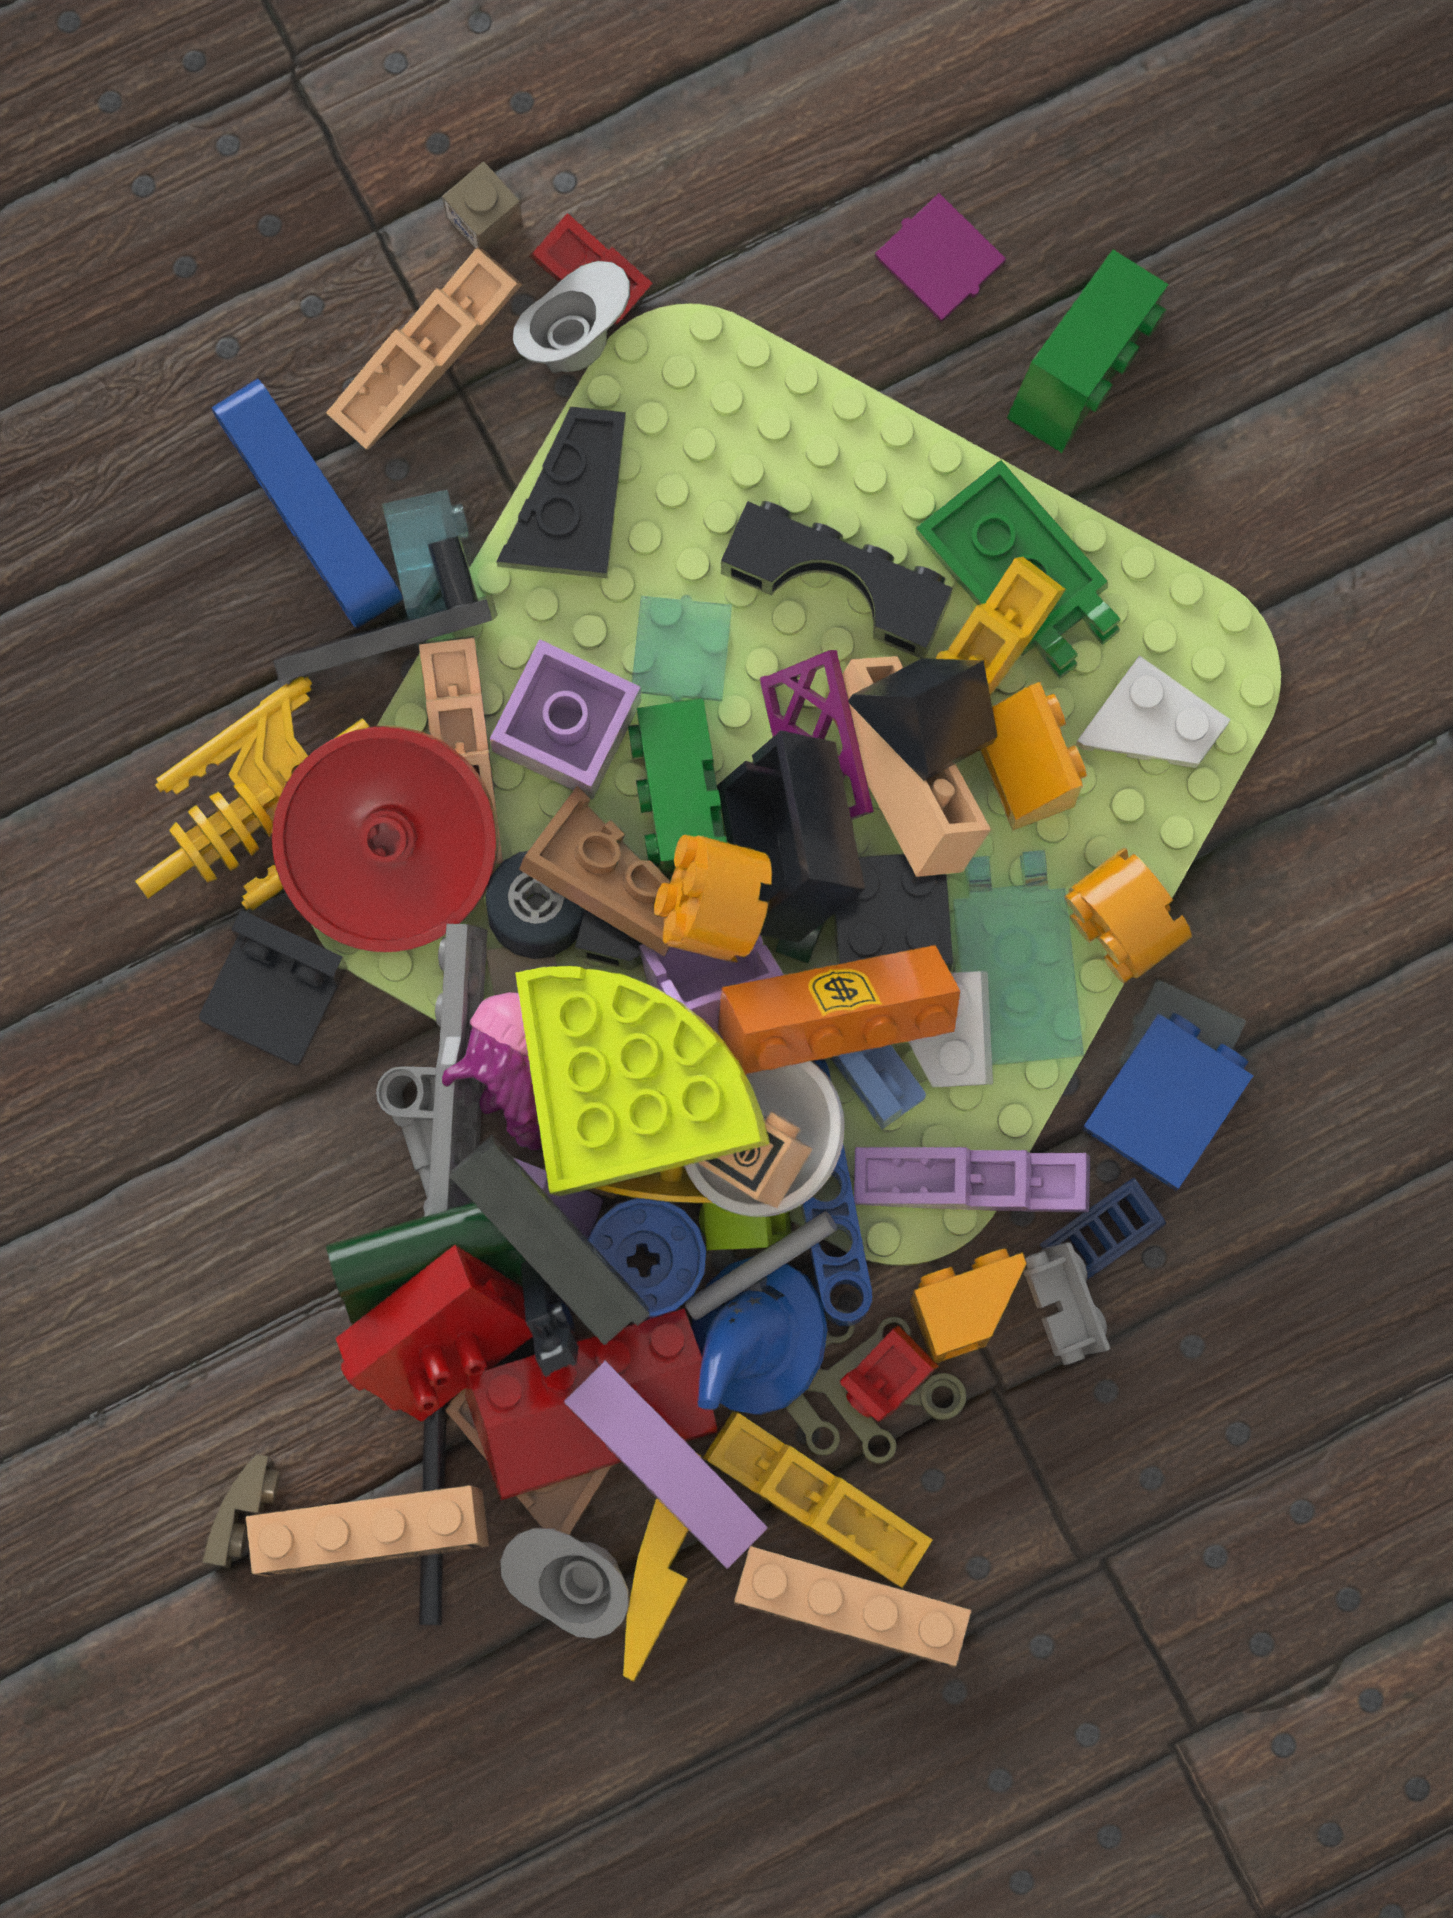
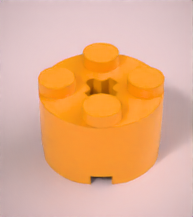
[654,834,772,963]
[1064,848,1192,983]

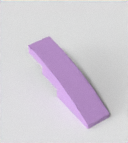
[854,1147,1090,1212]
[564,1361,768,1569]

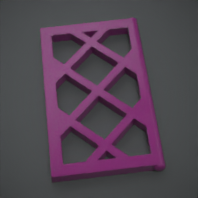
[759,650,874,820]

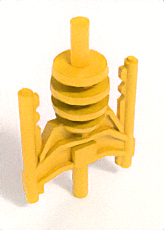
[135,676,369,911]

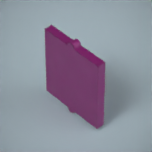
[875,193,1006,323]

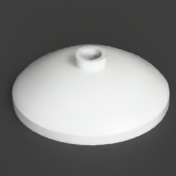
[685,1061,845,1217]

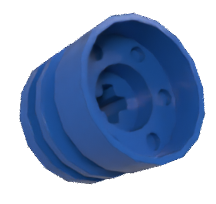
[588,1198,706,1321]

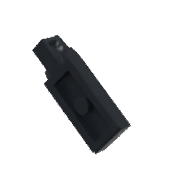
[521,1261,579,1377]

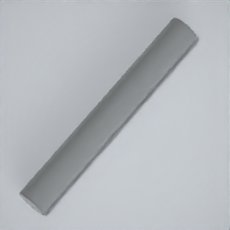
[684,1211,837,1321]

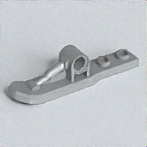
[376,924,488,1217]

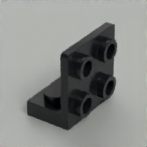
[199,910,348,1066]

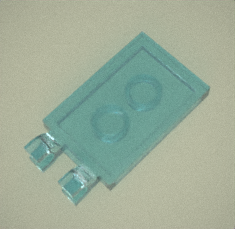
[952,850,1084,1066]

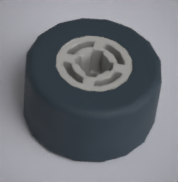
[485,851,585,959]

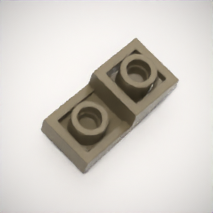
[203,1454,280,1569]

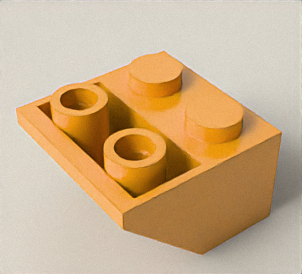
[980,682,1087,831]
[910,1248,1026,1364]

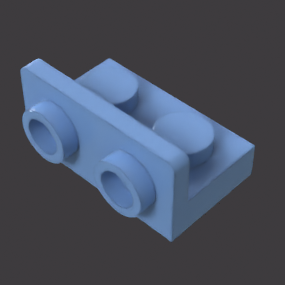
[830,1045,926,1129]

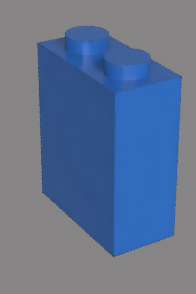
[1082,1012,1253,1191]

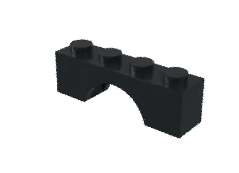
[721,501,953,658]

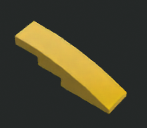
[935,557,1066,695]
[702,1411,933,1588]
[623,1453,701,1682]

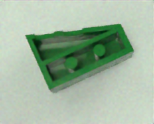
[1007,250,1169,453]
[628,698,727,881]

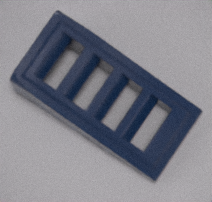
[1039,1177,1166,1280]

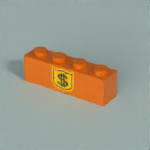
[718,945,961,1074]

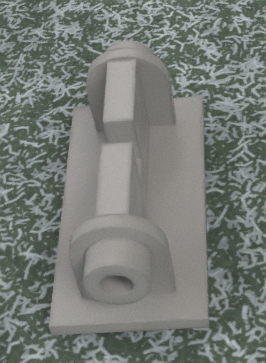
[1023,1242,1110,1365]

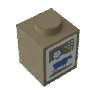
[442,161,522,252]

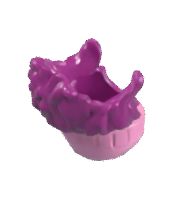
[442,992,542,1150]

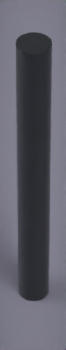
[419,1403,447,1625]

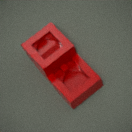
[529,213,653,325]

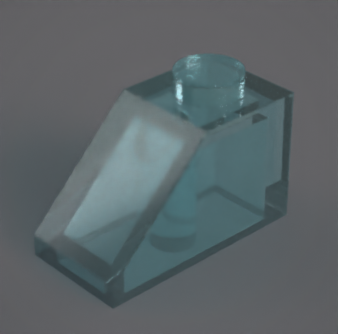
[382,490,469,618]

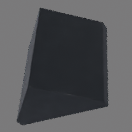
[848,658,997,781]

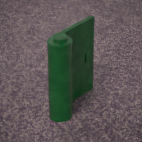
[326,1203,527,1326]

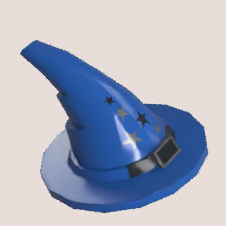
[691,1256,828,1415]

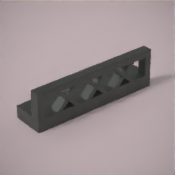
[449,1135,650,1345]

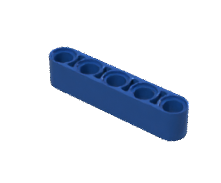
[211,378,404,629]
[801,1059,872,1326]

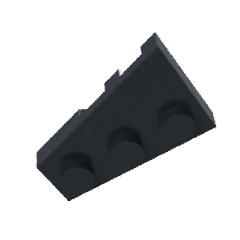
[496,406,626,578]

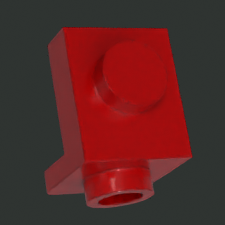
[840,1326,939,1422]

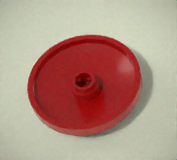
[272,726,499,952]

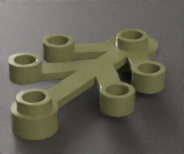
[785,1309,966,1464]

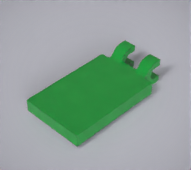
[916,460,1121,679]

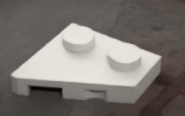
[1076,656,1230,768]
[908,971,993,1087]

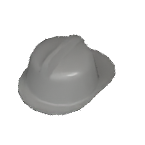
[513,261,630,373]
[500,1528,629,1639]

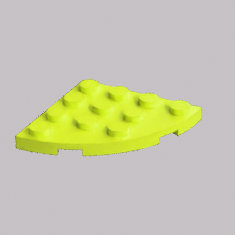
[515,966,770,1197]

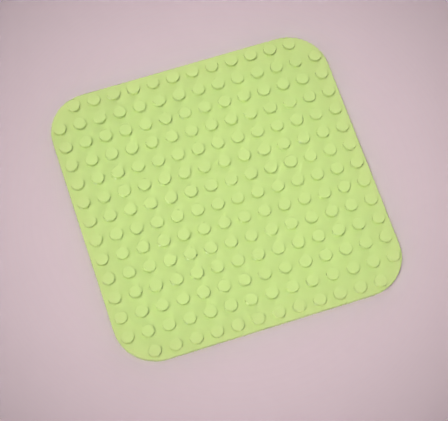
[311,304,1281,1266]

